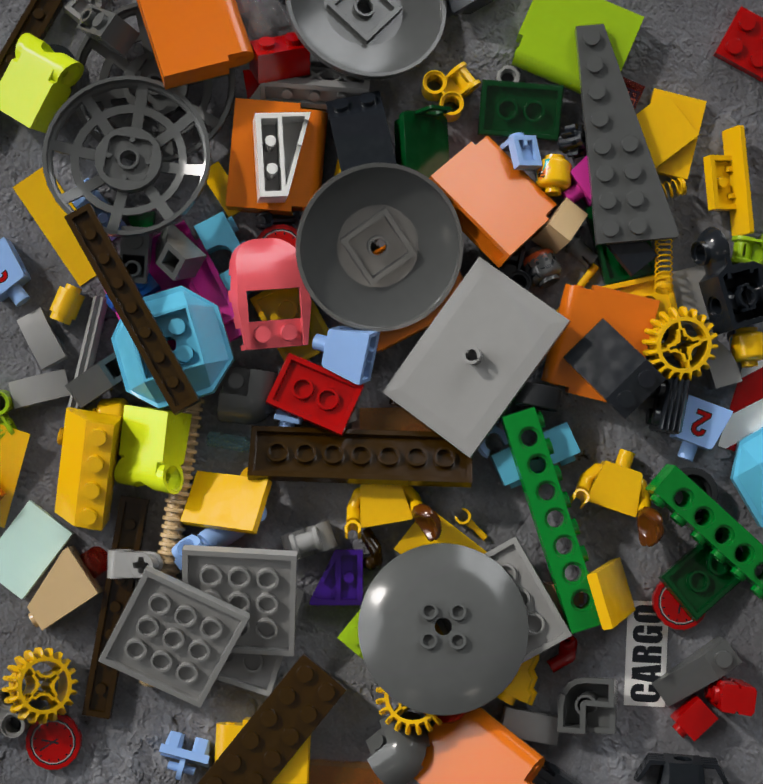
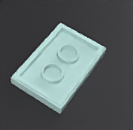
[0,500,74,600]

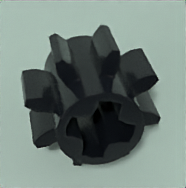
[558,123,586,159]

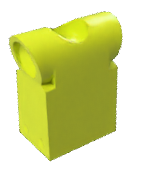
[0,33,84,133]
[114,405,192,495]

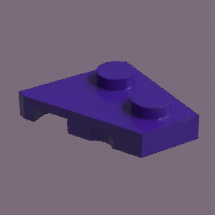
[309,549,363,605]

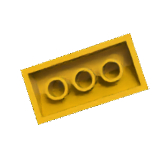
[54,407,122,531]

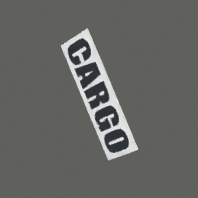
[624,600,668,707]

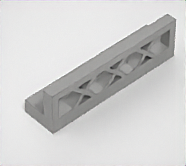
[260,67,370,109]

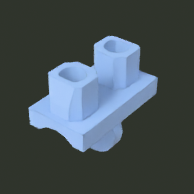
[159,730,211,781]

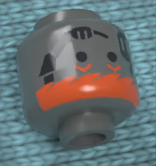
[522,246,562,289]

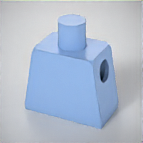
[312,326,380,385]

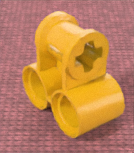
[421,61,481,122]

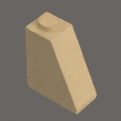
[27,545,103,630]

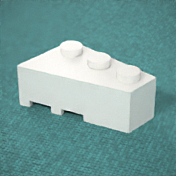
[253,112,311,203]

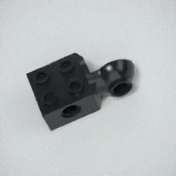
[691,227,763,335]

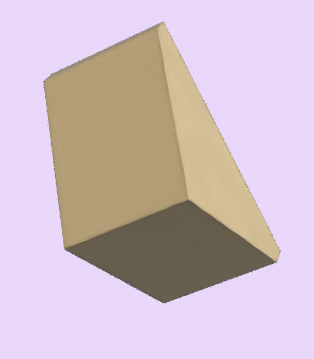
[532,197,588,254]

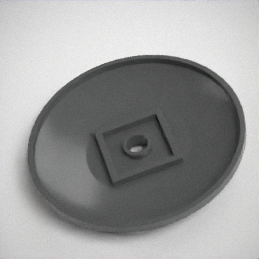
[285,0,446,79]
[295,162,463,332]
[358,543,529,716]

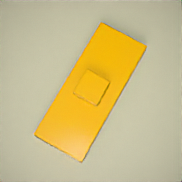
[207,161,241,217]

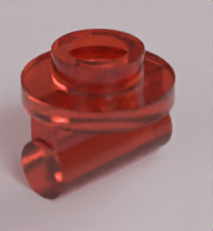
[80,546,108,579]

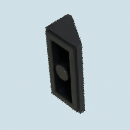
[605,241,657,277]

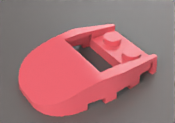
[228,238,311,351]

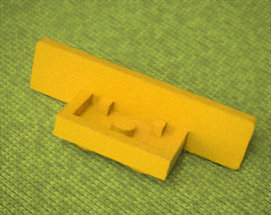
[703,125,754,236]

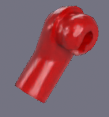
[547,635,578,673]

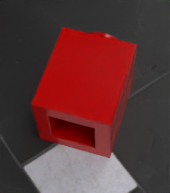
[670,694,719,742]

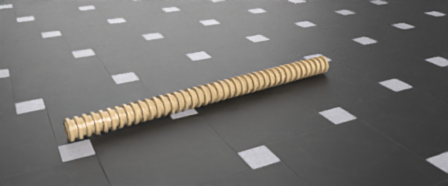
[139,397,204,687]

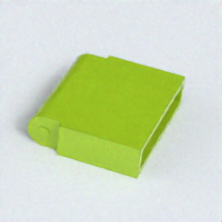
[511,0,644,94]

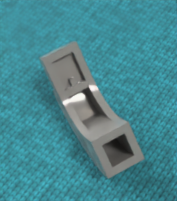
[645,330,742,390]

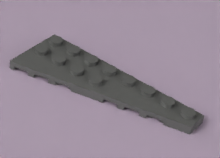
[575,24,679,246]

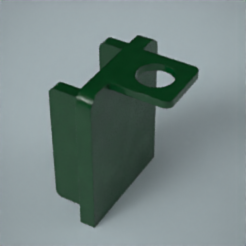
[394,105,452,178]

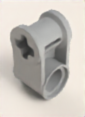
[107,549,163,579]

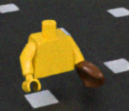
[569,449,664,547]
[344,484,442,542]

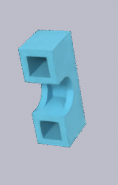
[194,211,255,295]
[490,422,581,489]

